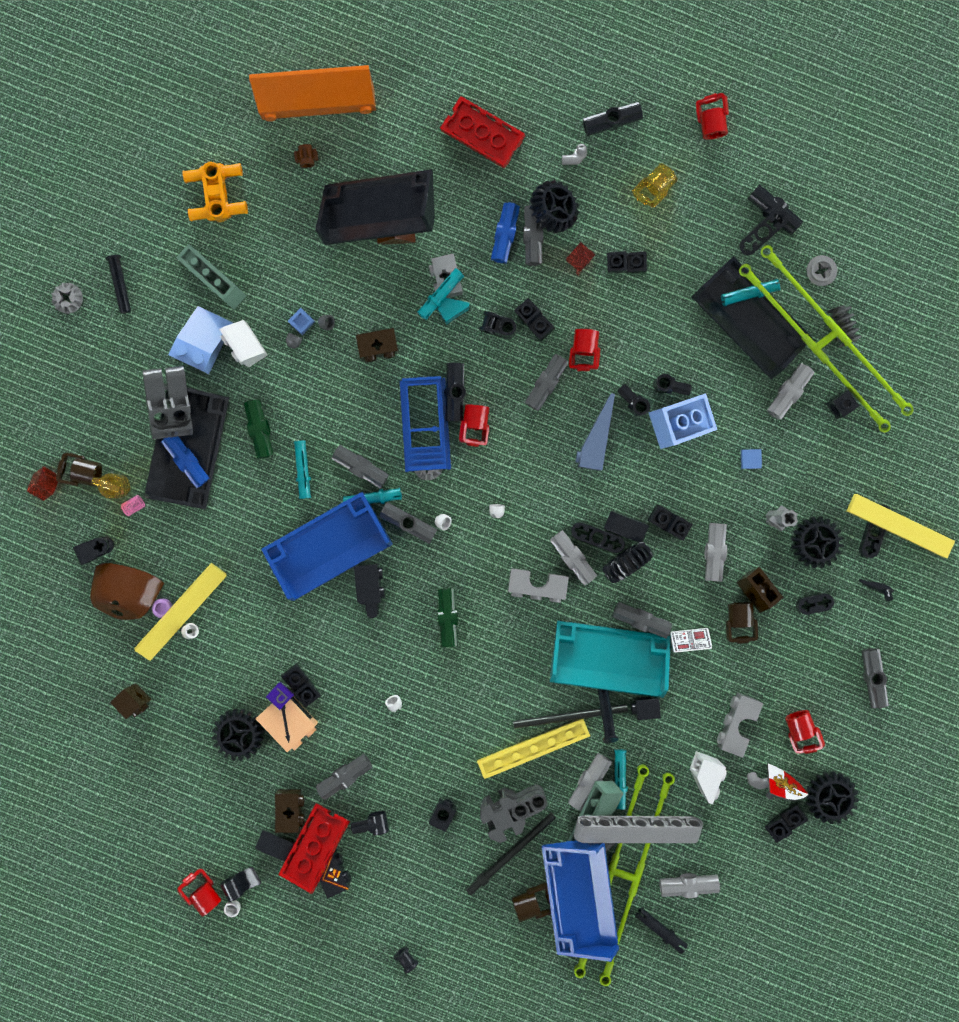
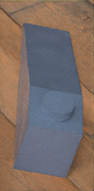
[575,393,615,471]

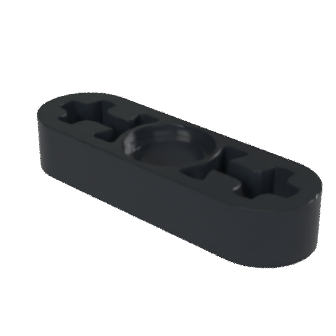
[739,209,788,255]
[859,504,890,558]
[571,522,625,553]

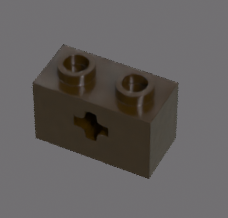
[356,328,399,362]
[736,567,784,613]
[110,683,152,719]
[275,789,305,833]

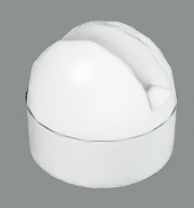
[489,504,505,518]
[435,514,452,531]
[181,623,199,639]
[385,695,402,712]
[224,900,240,917]

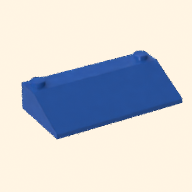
[261,492,393,601]
[542,840,619,962]

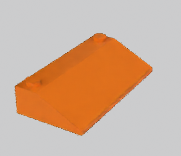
[249,65,376,121]

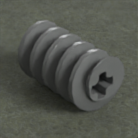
[826,305,862,348]

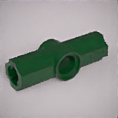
[244,399,274,459]
[438,588,458,647]

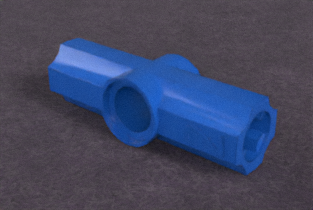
[491,202,520,264]
[161,436,210,488]

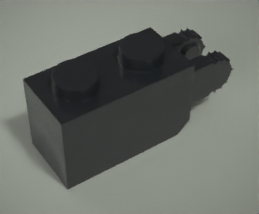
[354,564,385,619]

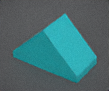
[436,298,470,325]

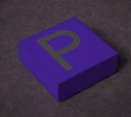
[266,682,294,710]

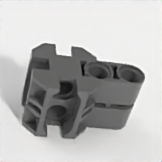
[142,366,193,439]
[480,785,547,843]

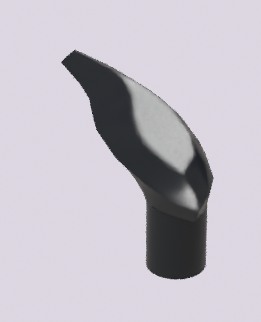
[859,579,894,601]

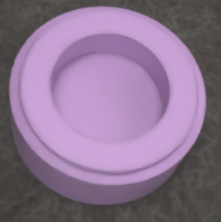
[152,598,172,618]

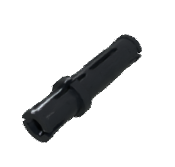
[635,907,688,954]

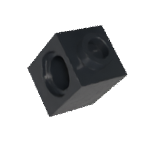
[826,390,859,419]
[631,696,661,720]
[429,798,456,832]

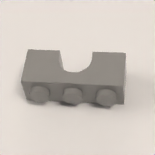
[508,568,569,603]
[717,692,763,758]

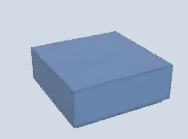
[288,308,315,335]
[741,449,762,469]

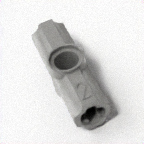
[767,363,815,420]
[765,505,798,531]
[704,523,727,582]
[550,530,597,586]
[568,753,612,811]
[659,873,720,898]

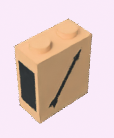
[256,696,318,752]

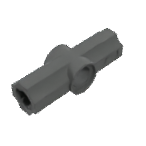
[523,204,543,266]
[525,354,569,411]
[331,445,389,489]
[379,502,438,544]
[612,602,672,639]
[861,648,889,708]
[316,753,373,800]

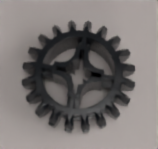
[529,180,580,234]
[791,517,844,568]
[603,542,653,583]
[212,708,265,761]
[806,771,859,824]

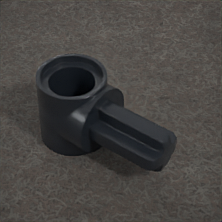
[653,374,692,396]
[617,384,650,417]
[351,811,389,835]

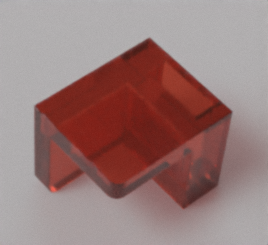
[566,242,595,276]
[27,466,58,501]

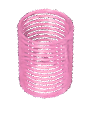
[121,495,145,516]

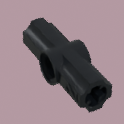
[583,102,643,136]
[747,184,803,235]
[444,363,466,421]

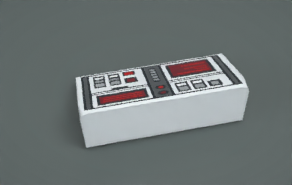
[670,628,712,652]

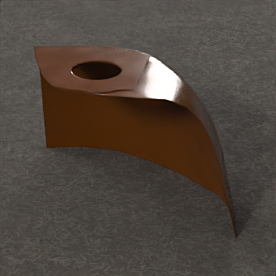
[90,563,164,620]

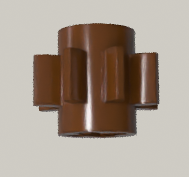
[294,144,318,168]

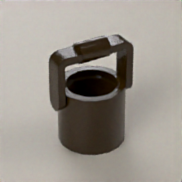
[56,453,102,487]
[726,602,758,644]
[512,883,551,923]

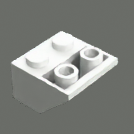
[220,320,268,367]
[690,751,727,804]

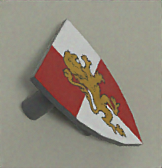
[766,764,809,801]

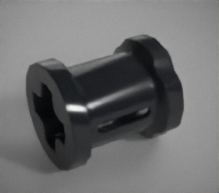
[393,946,419,974]

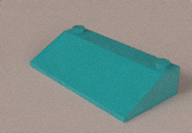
[550,621,671,698]

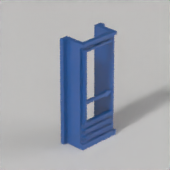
[400,376,451,472]

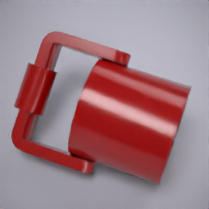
[696,93,729,140]
[569,329,600,371]
[459,404,490,447]
[785,710,825,754]
[177,869,222,917]

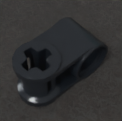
[479,311,517,339]
[73,536,114,565]

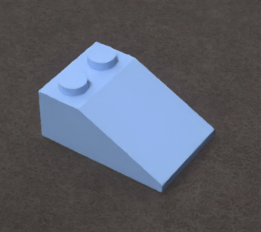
[168,306,233,374]
[649,393,717,449]

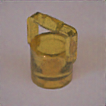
[632,163,677,208]
[91,473,130,499]

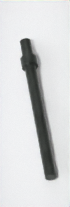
[513,704,628,729]
[466,812,556,895]

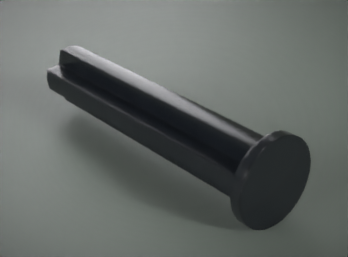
[105,255,131,314]
[598,689,619,743]

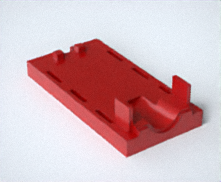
[440,96,525,169]
[278,803,350,894]

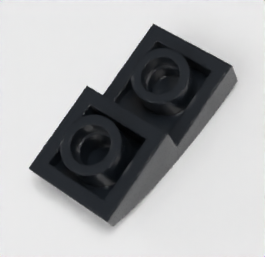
[607,251,647,273]
[514,298,555,341]
[647,504,693,541]
[604,511,649,542]
[281,663,321,708]
[765,802,808,843]
[255,830,295,863]

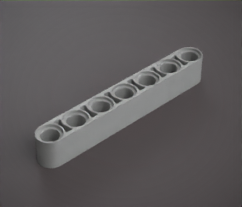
[574,816,703,843]

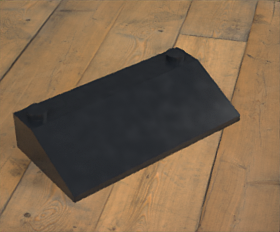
[315,169,435,245]
[692,256,813,379]
[144,387,229,509]

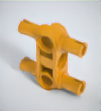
[183,162,248,222]

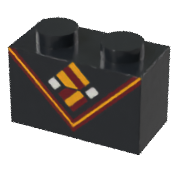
[320,850,352,899]

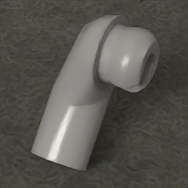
[562,144,587,165]
[747,772,769,789]

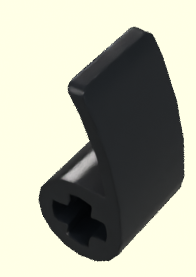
[220,866,261,902]

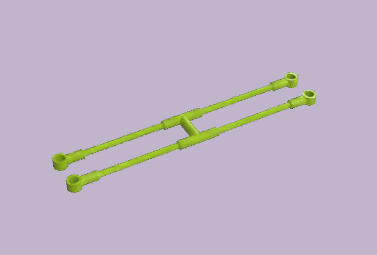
[739,245,914,433]
[574,764,675,986]

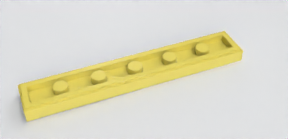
[846,494,955,559]
[134,563,227,661]
[477,719,590,779]

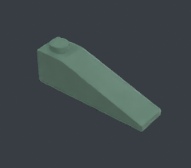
[176,244,247,309]
[568,781,623,841]

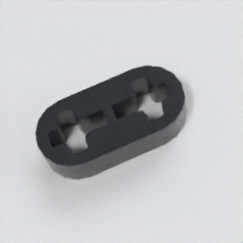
[796,593,834,615]

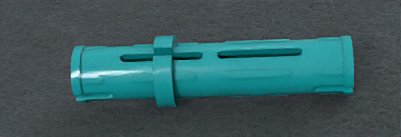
[417,268,464,320]
[721,279,780,306]
[294,441,311,499]
[343,487,402,504]
[614,749,628,810]

